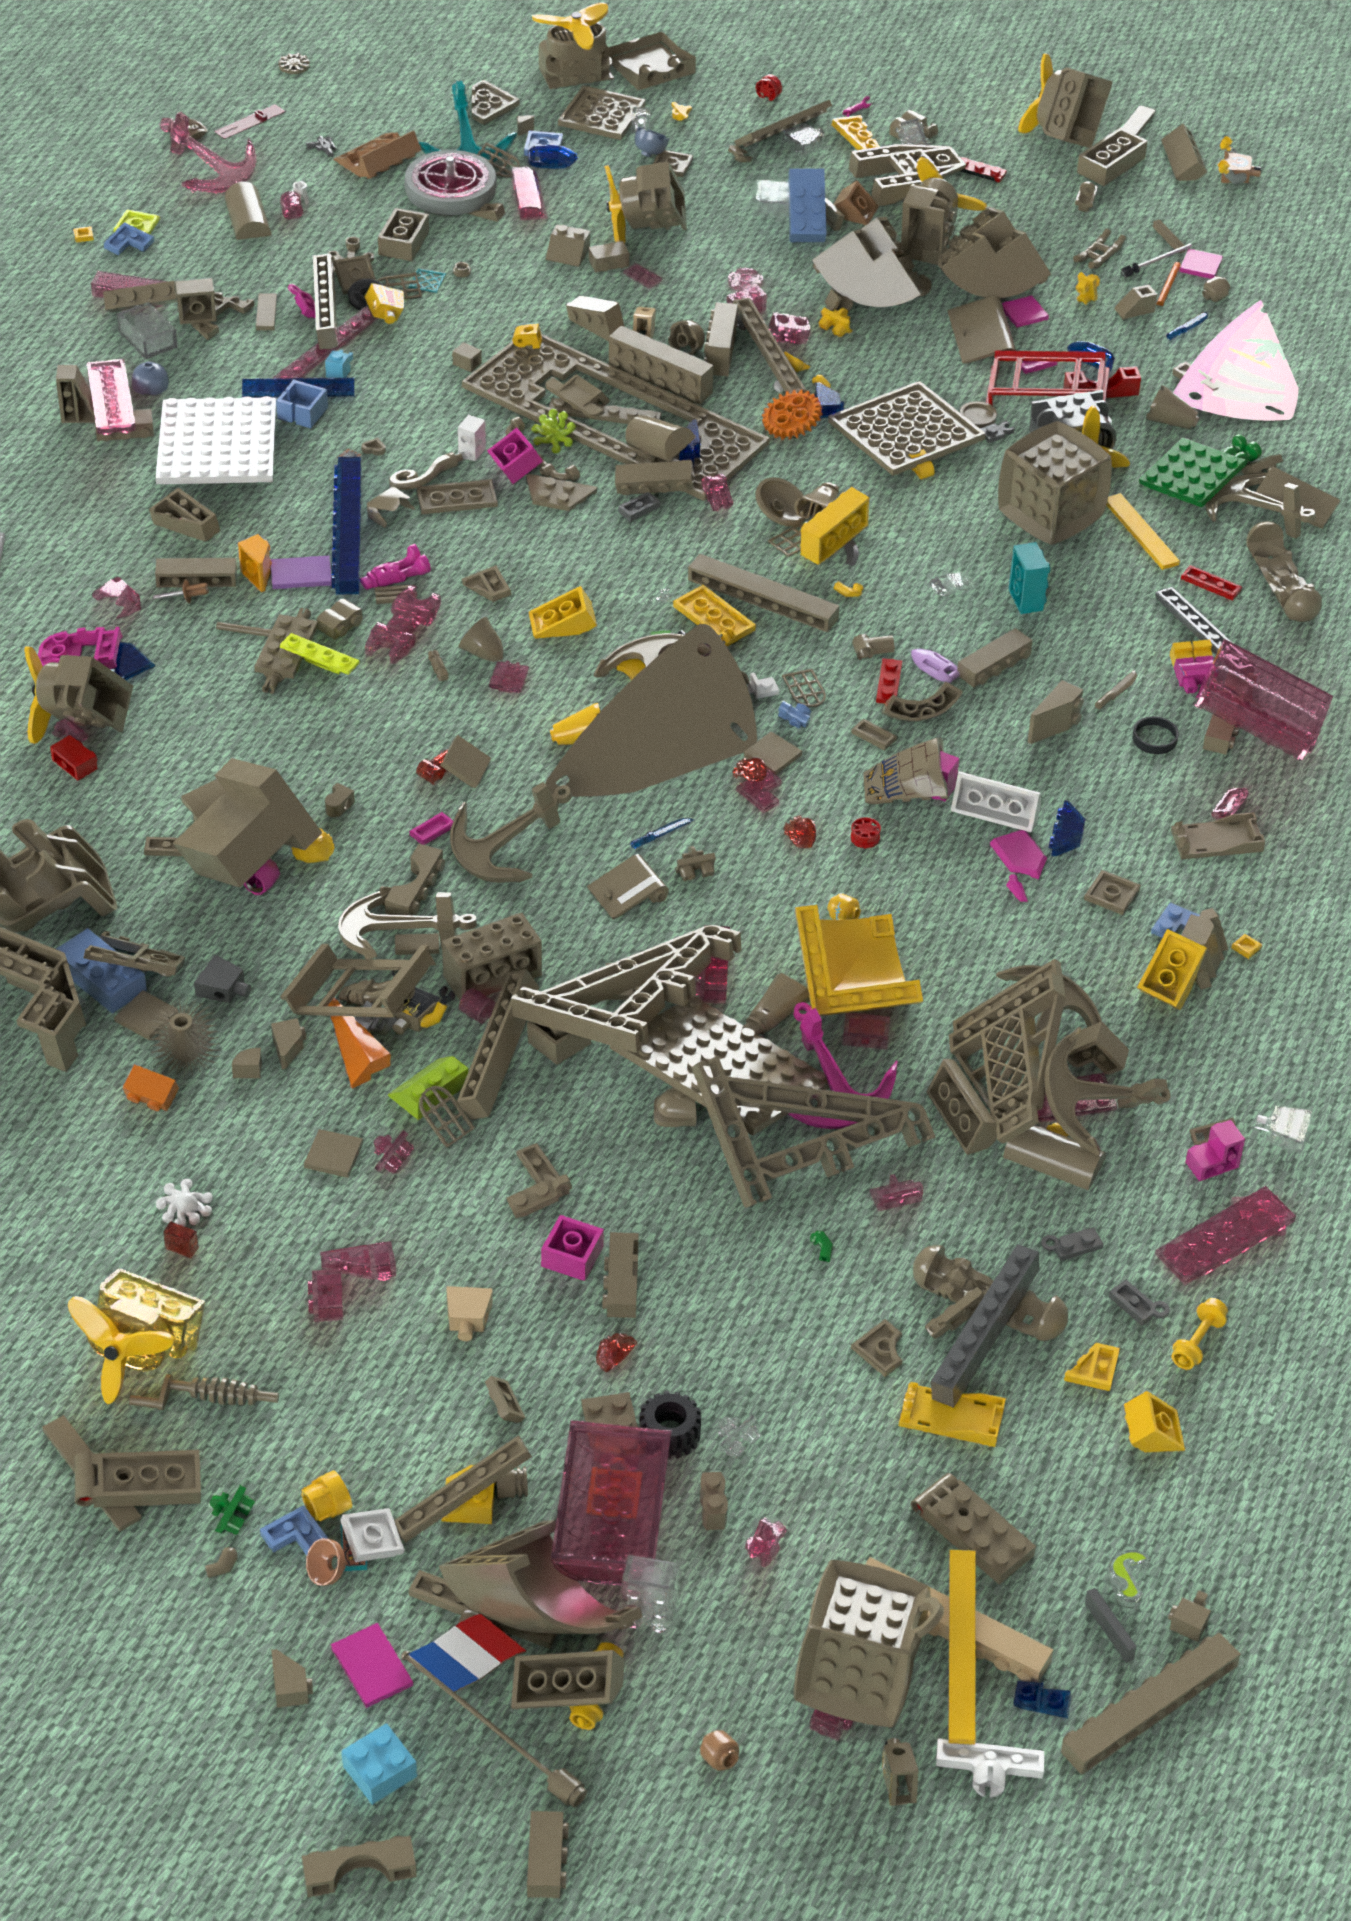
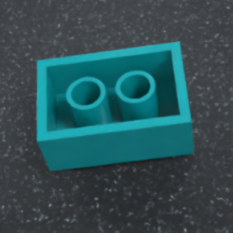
[1008,542,1051,614]

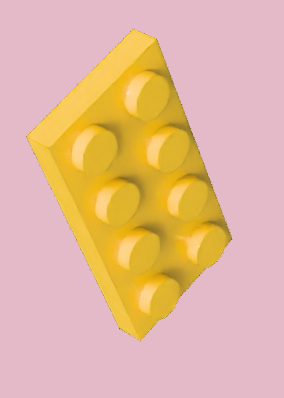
[673,585,756,646]

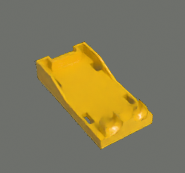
[899,1382,1006,1447]

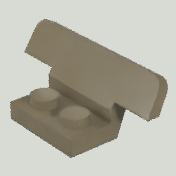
[546,375,610,418]

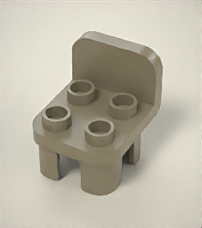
[0,819,117,932]

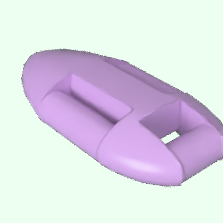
[911,649,960,683]

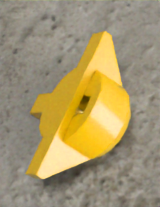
[671,102,692,121]
[784,351,810,372]

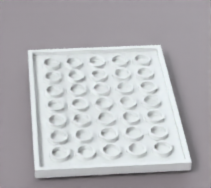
[156,396,276,484]

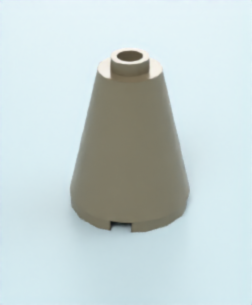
[1145,385,1200,429]

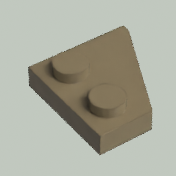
[461,565,511,602]

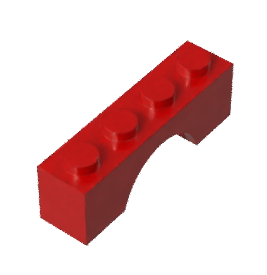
[1063,366,1142,398]

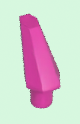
[1006,874,1028,902]

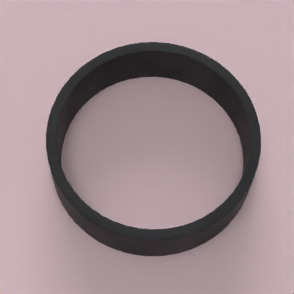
[1132,716,1179,754]

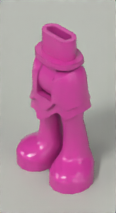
[360,544,431,590]

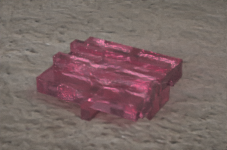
[489,660,529,693]

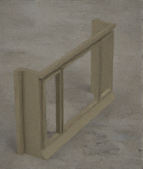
[280,944,437,1017]

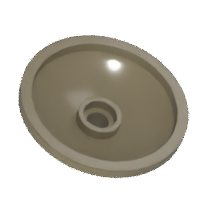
[755,477,805,526]

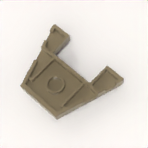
[177,292,254,340]

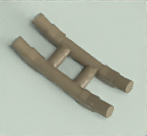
[1073,228,1126,269]

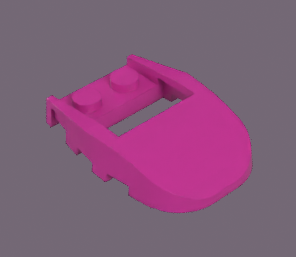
[38,627,123,669]

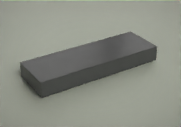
[1085,1588,1137,1663]

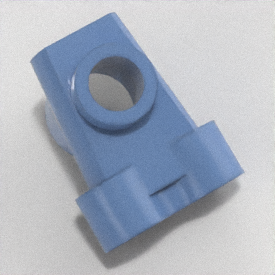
[778,701,812,728]

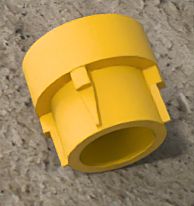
[301,1470,352,1521]

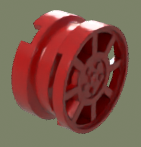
[756,74,783,101]
[850,817,881,848]

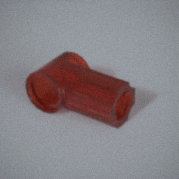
[416,748,449,785]

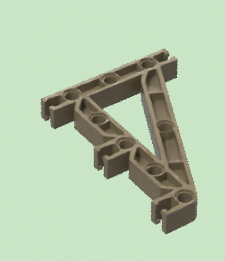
[511,925,742,1053]
[691,1056,935,1208]

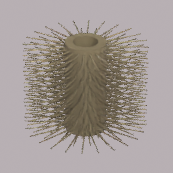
[147,998,221,1076]

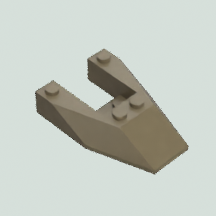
[849,144,966,206]

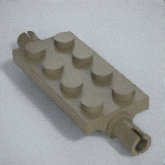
[254,608,318,694]

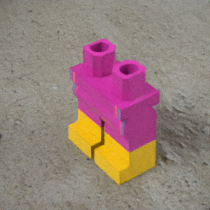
[1169,640,1218,694]

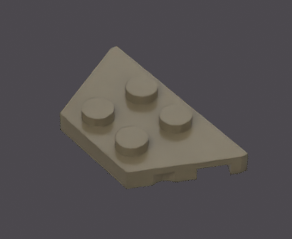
[526,474,597,511]

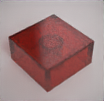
[163,1221,199,1259]

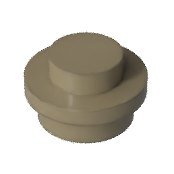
[453,262,471,277]

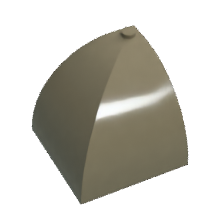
[439,1520,642,1634]

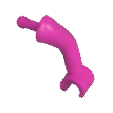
[843,96,872,117]

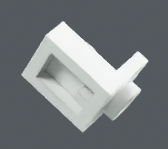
[747,673,779,699]

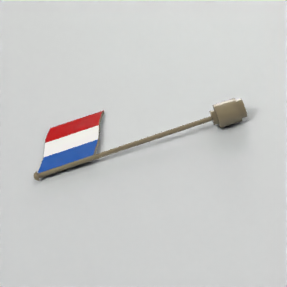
[401,1614,588,1808]

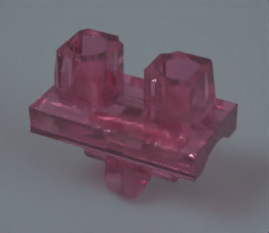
[373,1130,415,1174]
[745,1517,787,1568]

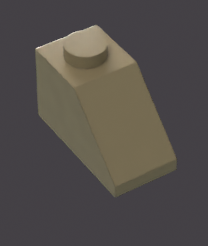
[271,1018,306,1069]
[271,1649,313,1708]

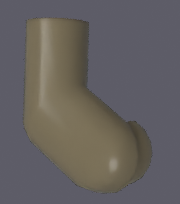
[205,1547,237,1578]

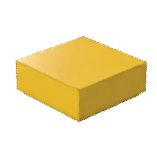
[73,227,94,243]
[1231,934,1262,959]

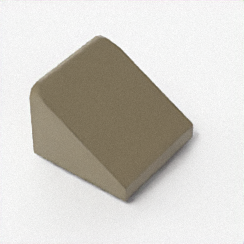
[517,116,534,136]

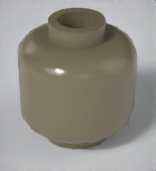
[1202,276,1230,302]

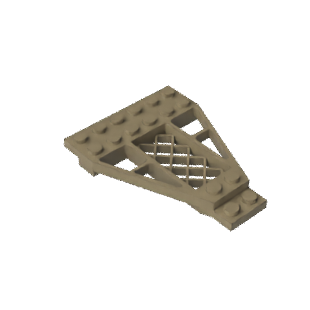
[949,959,1066,1144]

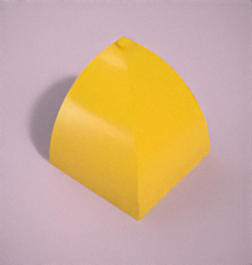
[795,905,923,1016]

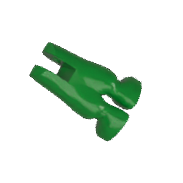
[1222,434,1262,465]

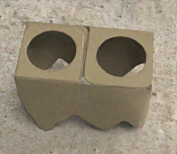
[366,486,416,528]

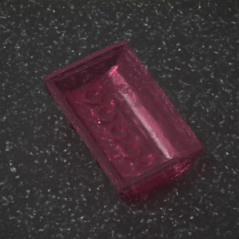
[1193,639,1333,761]
[551,1420,671,1586]

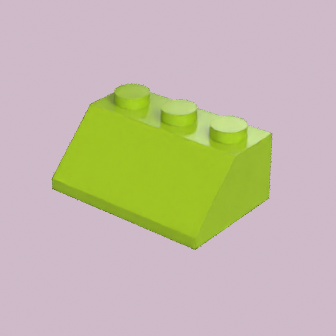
[388,1056,468,1120]

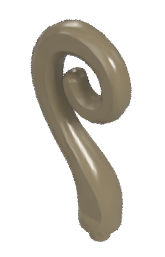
[389,452,463,490]

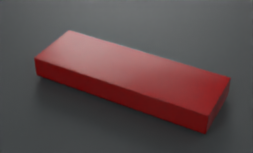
[1181,565,1242,601]

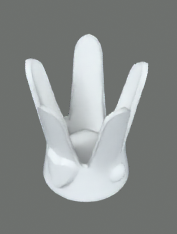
[292,181,309,206]

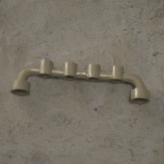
[506,416,580,481]

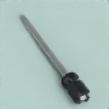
[1120,244,1192,278]

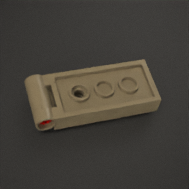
[75,1450,201,1508]
[911,1473,1036,1585]

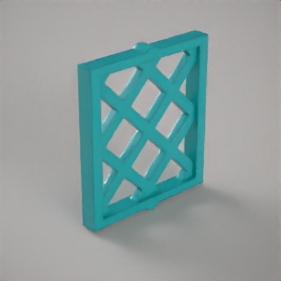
[408,268,446,293]

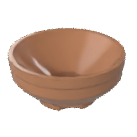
[306,1538,346,1586]

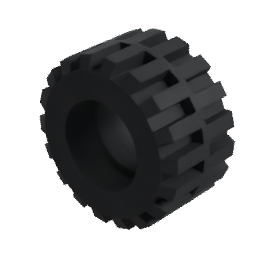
[639,1391,702,1459]

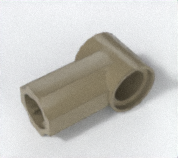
[852,634,895,660]

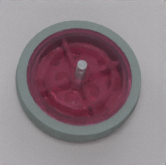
[405,150,497,215]

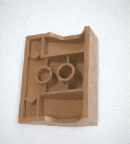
[334,131,421,179]

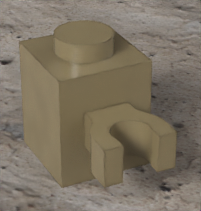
[1168,1590,1211,1642]

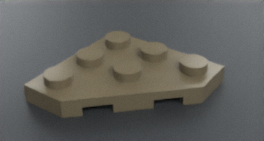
[472,80,520,125]

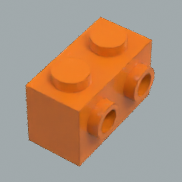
[122,1064,179,1111]

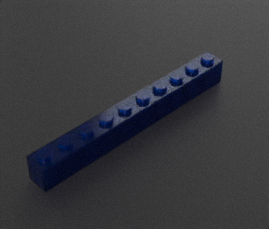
[331,457,362,595]

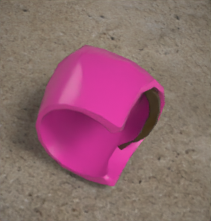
[243,858,280,895]

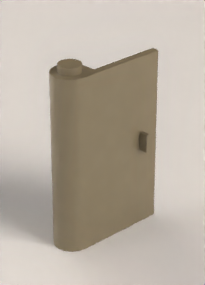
[947,296,1016,363]

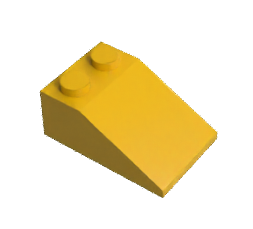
[528,586,597,639]
[1137,929,1207,1010]

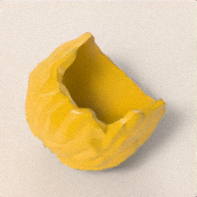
[291,828,335,863]

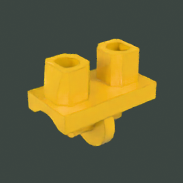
[1076,272,1100,305]
[818,307,853,337]

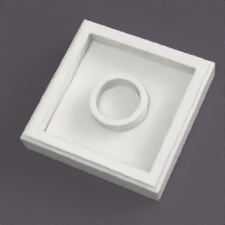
[340,1508,405,1562]

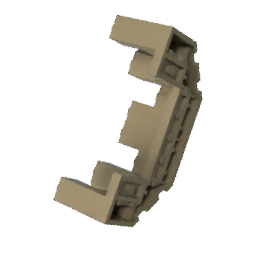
[0,927,87,1072]

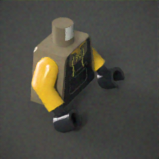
[392,970,455,1035]

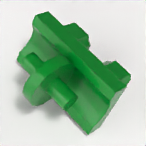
[209,1485,255,1534]

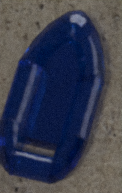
[528,145,578,169]
[1067,341,1115,372]

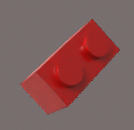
[50,735,98,781]

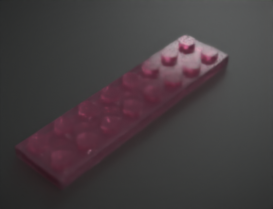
[87,359,136,435]

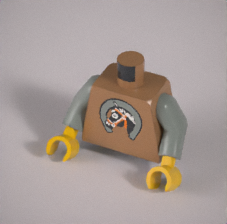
[1218,136,1261,185]

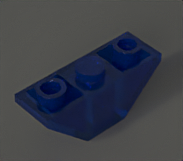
[1048,800,1086,857]

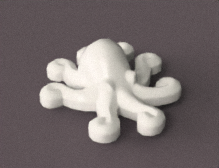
[156,1179,213,1228]

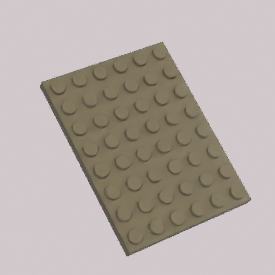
[610,997,830,1136]

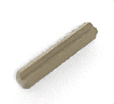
[1152,219,1185,253]

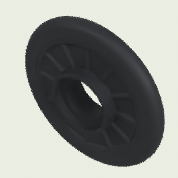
[348,279,383,311]

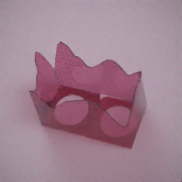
[92,576,141,619]

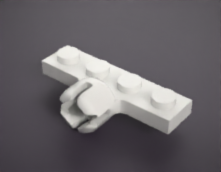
[936,1739,1044,1798]

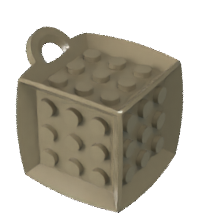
[998,421,1112,545]
[794,1560,944,1727]

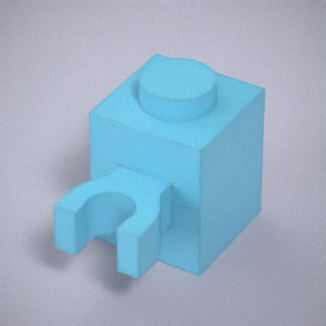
[325,350,353,381]

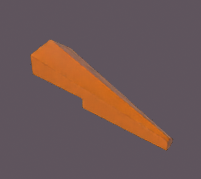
[328,997,390,1089]

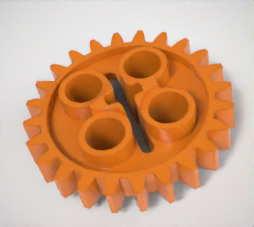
[762,389,822,440]

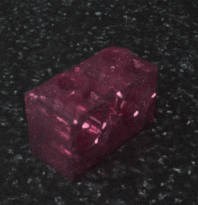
[768,313,811,344]

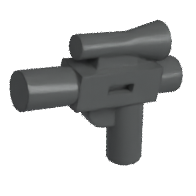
[306,136,336,157]

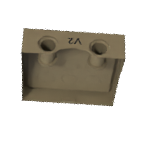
[609,31,696,90]

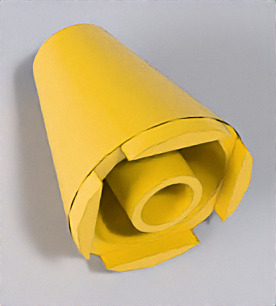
[550,703,601,745]

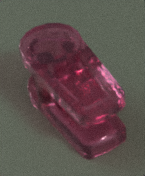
[702,474,733,511]

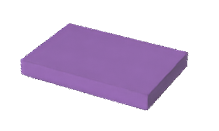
[271,556,332,589]

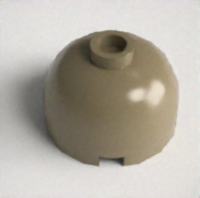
[668,320,705,356]

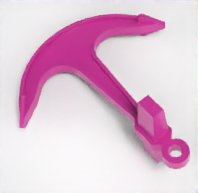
[789,1002,898,1129]

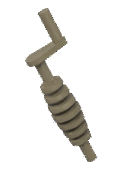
[129,1374,279,1410]

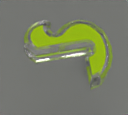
[1106,1550,1150,1614]

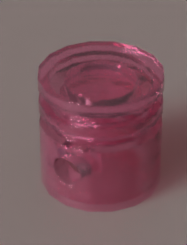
[280,191,303,219]
[459,988,496,1024]

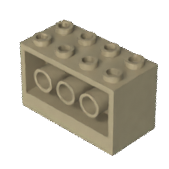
[442,912,542,1005]

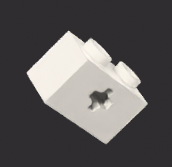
[458,415,486,461]

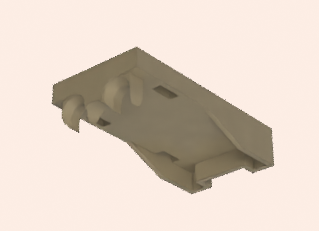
[1171,812,1265,859]

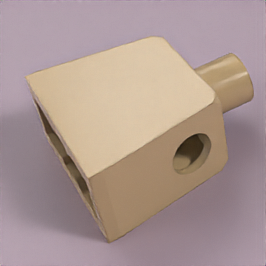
[633,307,656,338]
[446,1286,493,1341]

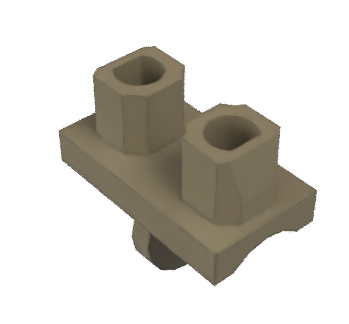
[1075,181,1098,212]
[675,846,716,881]

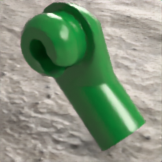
[810,1230,833,1262]

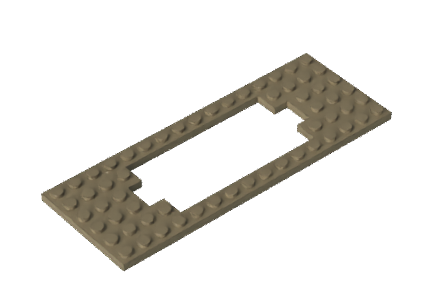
[462,334,769,501]

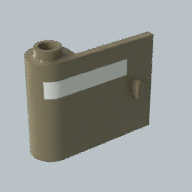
[587,854,669,919]

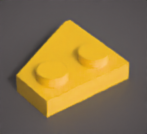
[1064,1343,1120,1391]

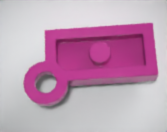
[287,284,316,319]

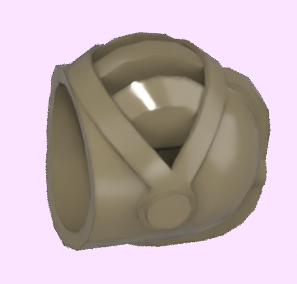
[654,1087,696,1127]

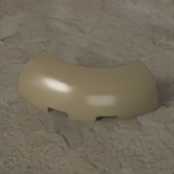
[882,681,963,722]

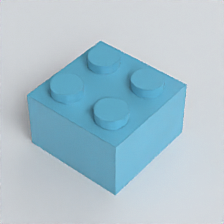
[341,1723,417,1804]

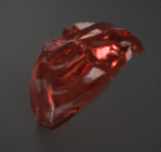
[732,757,767,782]
[784,815,816,848]
[596,1333,638,1372]

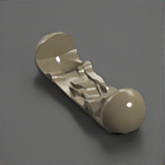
[1246,521,1322,622]
[913,1245,1068,1342]

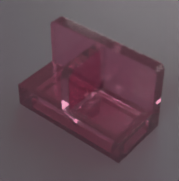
[870,1174,924,1211]

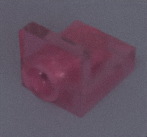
[52,718,89,742]

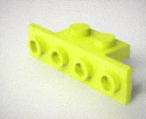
[280,633,360,675]

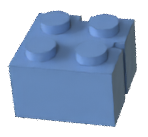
[276,380,328,428]

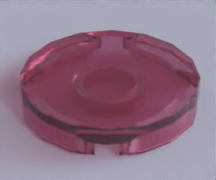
[728,268,763,293]

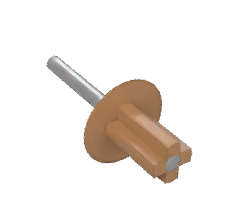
[154,579,209,604]

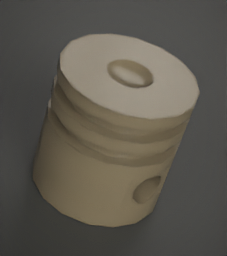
[496,1466,528,1499]

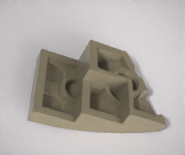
[181,779,225,822]

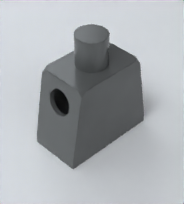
[194,955,251,1003]

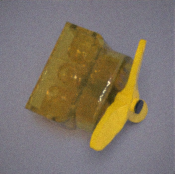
[68,1268,205,1404]

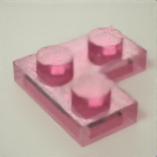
[736,769,782,813]

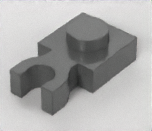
[980,421,1015,443]

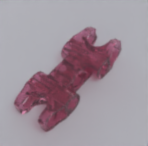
[365,585,441,664]

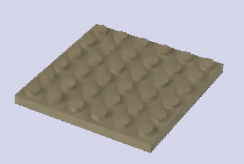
[828,381,986,476]

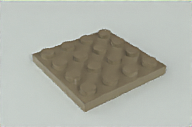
[558,85,646,140]

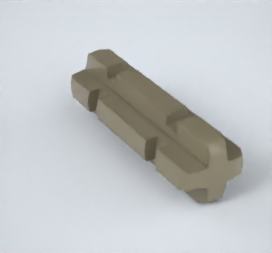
[428,650,449,681]

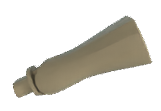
[794,482,839,519]
[743,973,810,1035]

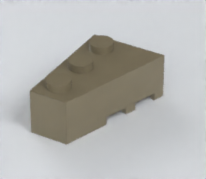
[566,296,625,341]
[56,365,100,423]
[149,488,220,542]
[602,1232,639,1318]

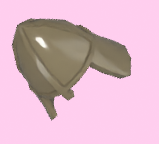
[458,617,503,662]

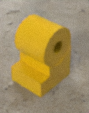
[512,323,542,349]
[909,449,935,479]

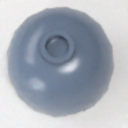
[634,126,670,157]
[132,361,169,395]

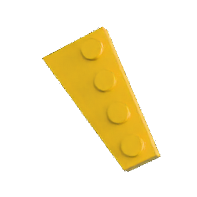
[831,115,880,150]

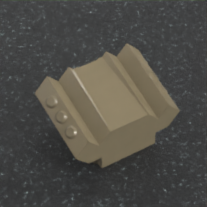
[1181,908,1229,990]

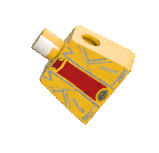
[365,283,404,324]

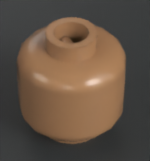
[700,1730,739,1771]

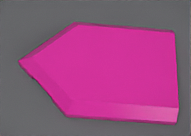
[990,830,1047,879]

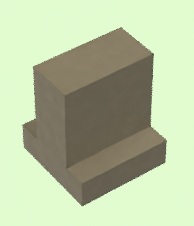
[173,758,322,888]

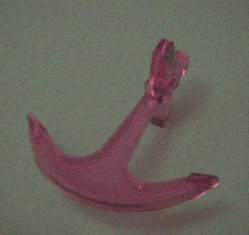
[160,111,256,193]

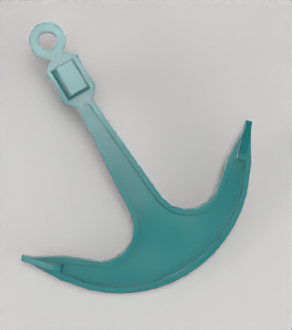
[418,81,517,162]

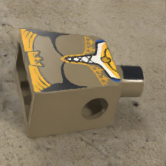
[882,1738,919,1806]

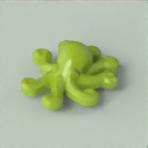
[531,409,576,454]

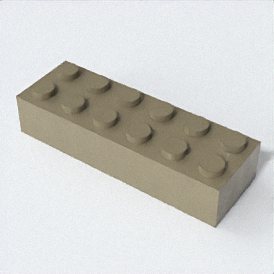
[609,326,714,404]

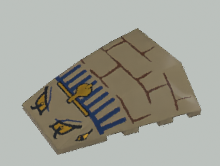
[863,737,948,804]

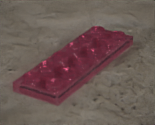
[1155,1186,1296,1285]

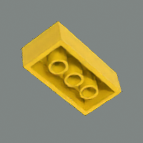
[800,487,869,565]

